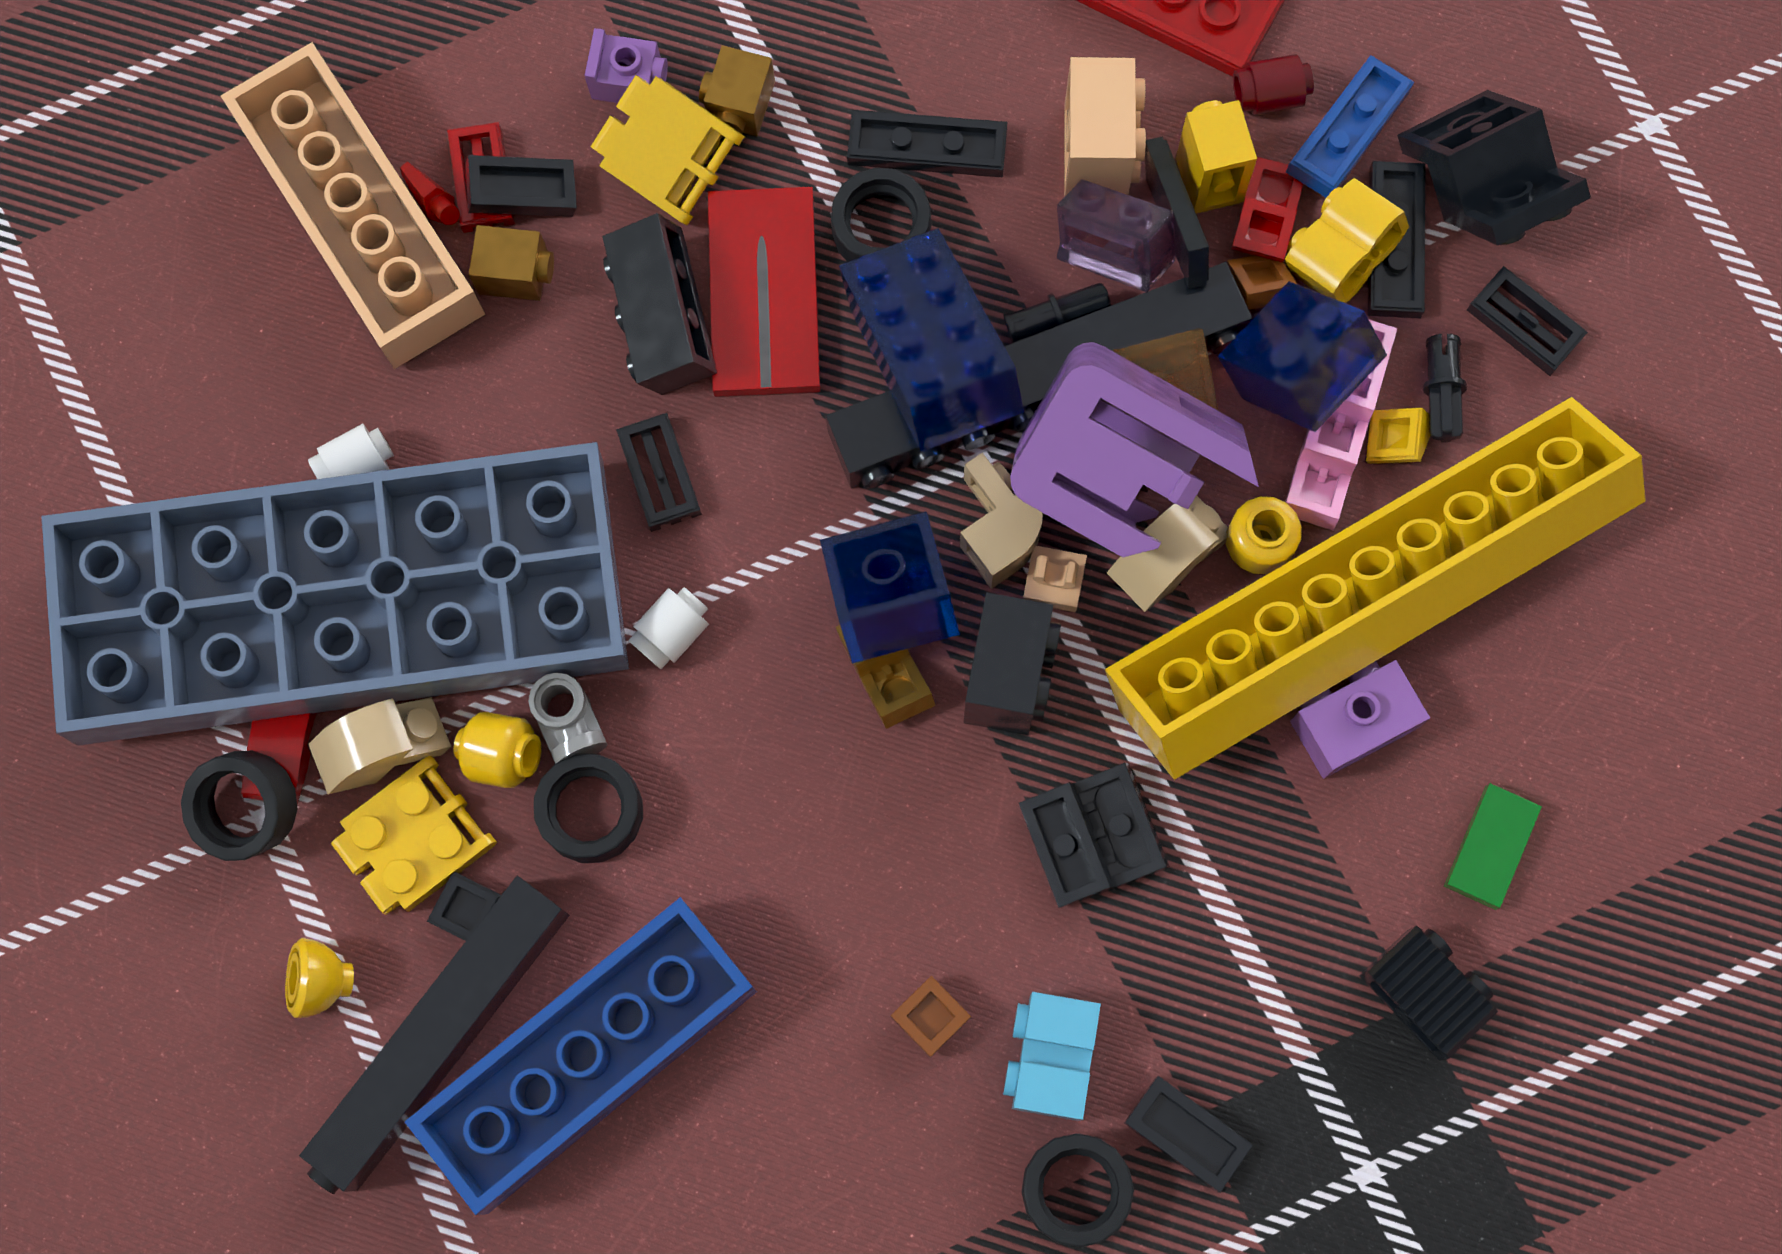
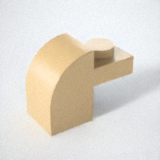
[960,452,1043,589]
[1107,495,1228,612]
[308,697,451,794]

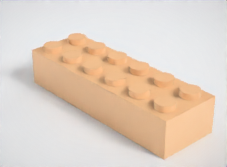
[221,42,485,369]

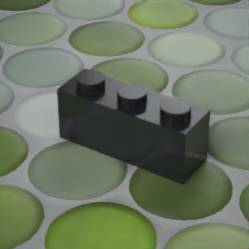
[602,213,717,395]

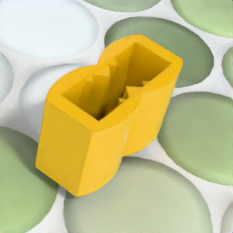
[1285,178,1409,308]

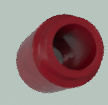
[1233,54,1314,115]

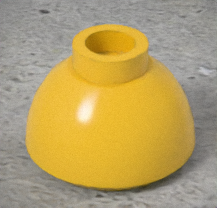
[285,938,354,1018]

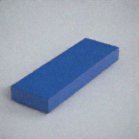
[1286,55,1415,198]

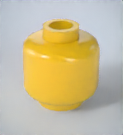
[1226,496,1302,574]
[453,712,541,788]

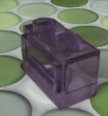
[1057,179,1175,292]

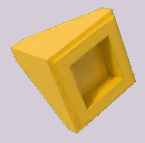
[1366,408,1430,464]

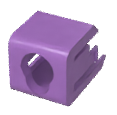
[1010,342,1259,557]

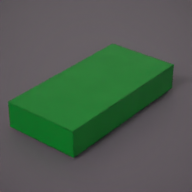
[1443,783,1542,910]

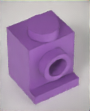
[585,28,668,103]

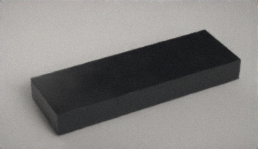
[847,109,1008,178]
[1145,136,1209,289]
[1368,161,1426,319]

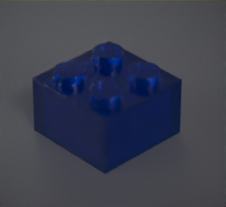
[1218,281,1387,432]
[820,511,960,663]

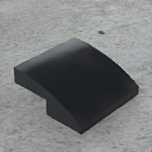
[1019,763,1170,908]

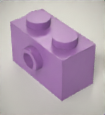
[1290,660,1430,779]

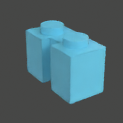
[1003,992,1101,1121]

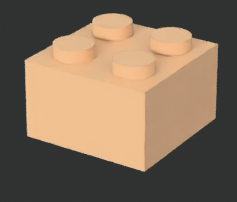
[1064,57,1146,202]

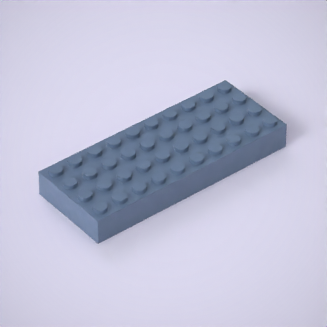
[41,442,629,746]

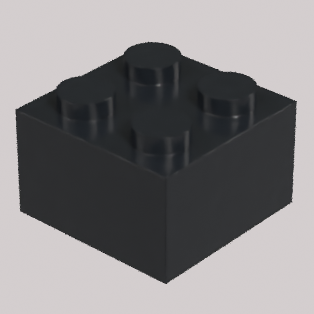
[964,592,1061,735]

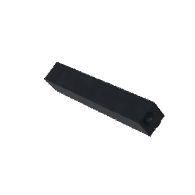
[299,875,570,1194]

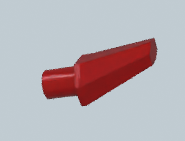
[400,162,460,225]

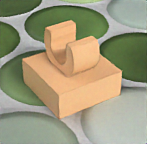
[1023,546,1087,612]

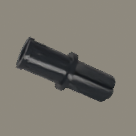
[1003,283,1111,344]
[1423,334,1467,443]

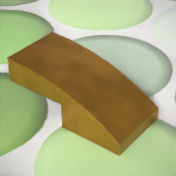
[835,604,936,729]

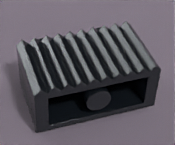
[1359,926,1498,1061]

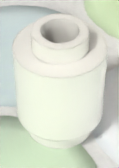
[308,423,394,479]
[628,587,709,669]

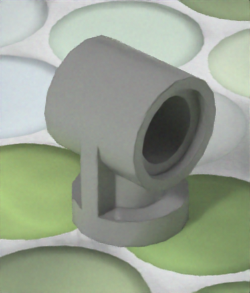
[528,673,608,763]

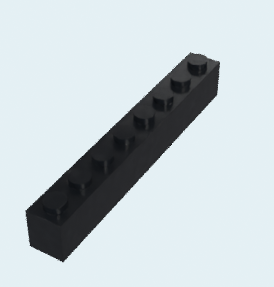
[825,262,1252,489]

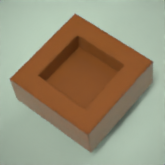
[1227,255,1298,310]
[890,975,971,1058]

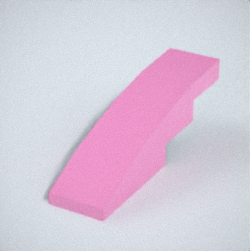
[1285,312,1398,531]

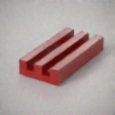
[447,122,515,233]

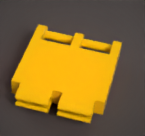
[591,75,745,226]
[331,756,497,915]

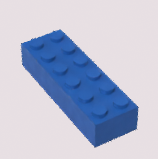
[405,897,757,1215]

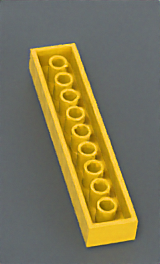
[1105,397,1646,780]

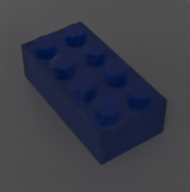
[839,228,1024,452]

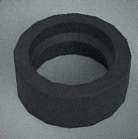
[831,168,931,275]
[181,750,298,861]
[533,754,643,863]
[1021,1133,1134,1247]

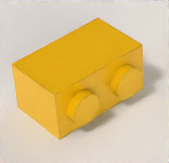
[1176,100,1257,214]

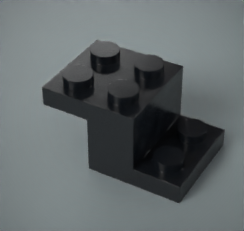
[1397,90,1591,246]

